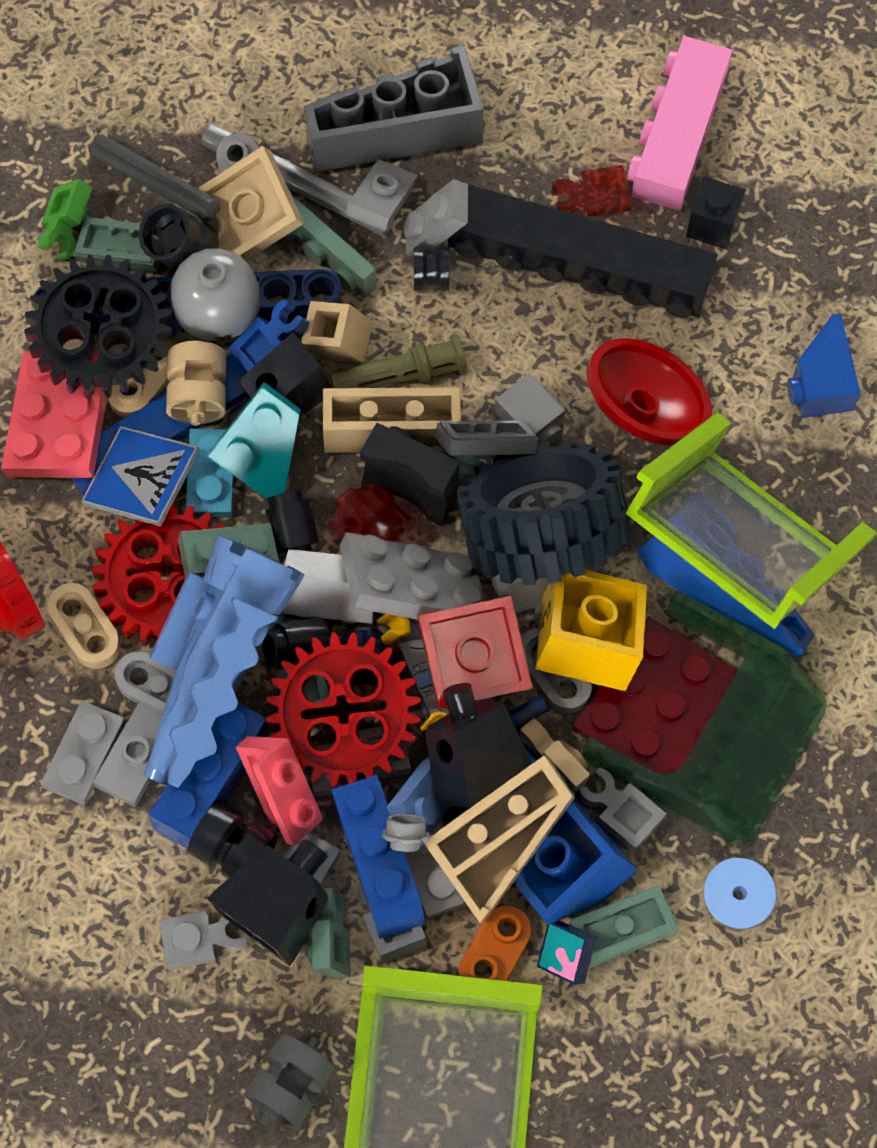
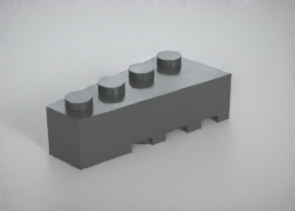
[304,44,483,172]

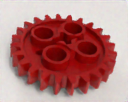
[92,502,225,647]
[266,632,422,788]

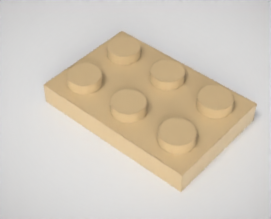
[174,146,305,261]

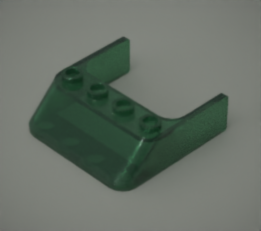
[582,591,827,844]

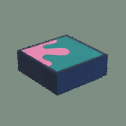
[537,920,597,985]

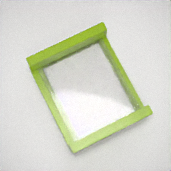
[625,412,877,629]
[344,965,542,1148]

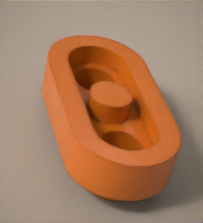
[458,906,531,981]

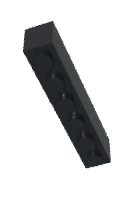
[448,184,718,318]

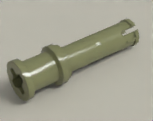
[329,334,467,388]

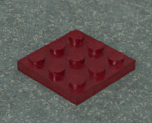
[572,616,767,806]

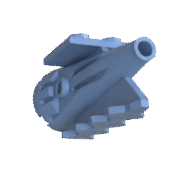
[143,534,305,788]

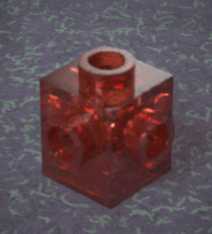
[327,483,412,542]

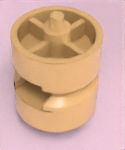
[166,340,226,426]

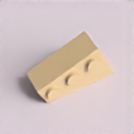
[423,756,575,924]

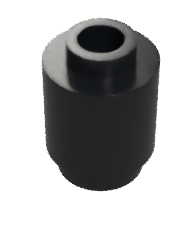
[265,490,320,556]
[262,617,333,669]

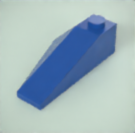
[636,490,815,657]
[515,744,638,924]

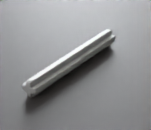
[201,125,395,235]

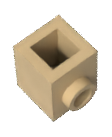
[301,301,373,364]

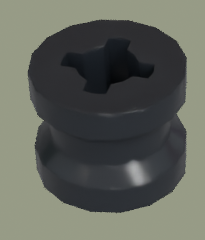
[414,247,449,291]

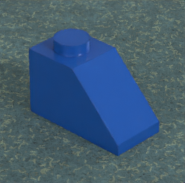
[787,313,860,418]

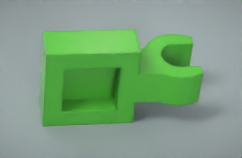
[38,179,93,261]

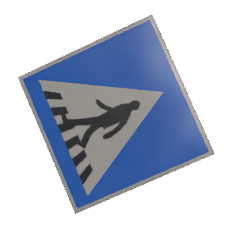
[81,426,200,527]

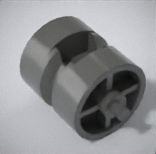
[243,1034,336,1130]

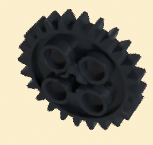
[24,255,173,398]

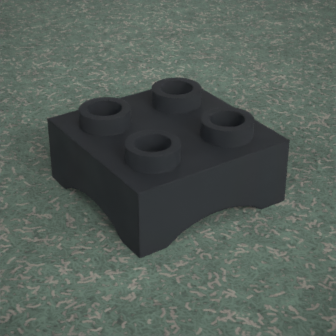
[360,423,460,527]

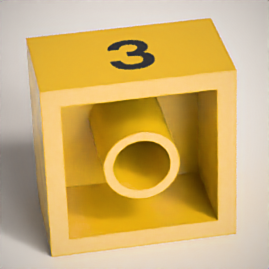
[535,570,647,691]

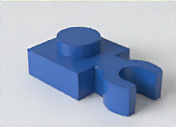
[228,299,309,371]

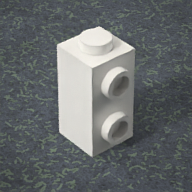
[281,549,375,624]

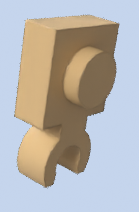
[519,718,590,795]

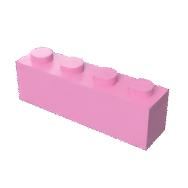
[627,36,732,211]

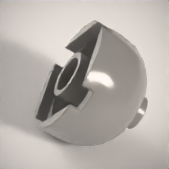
[171,248,260,341]

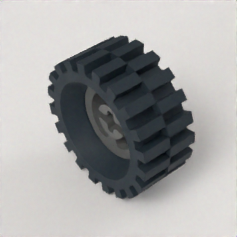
[457,442,630,585]

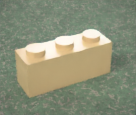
[323,387,461,453]

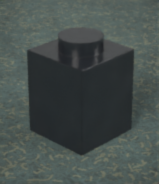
[686,177,746,250]

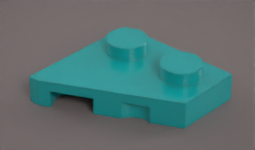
[208,382,301,498]

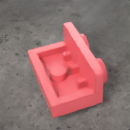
[236,736,323,845]

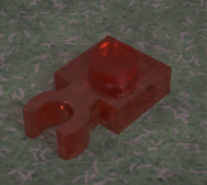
[551,165,632,217]

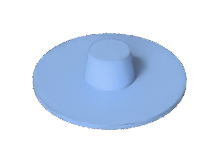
[704,858,776,929]

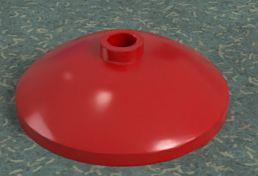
[586,338,712,446]

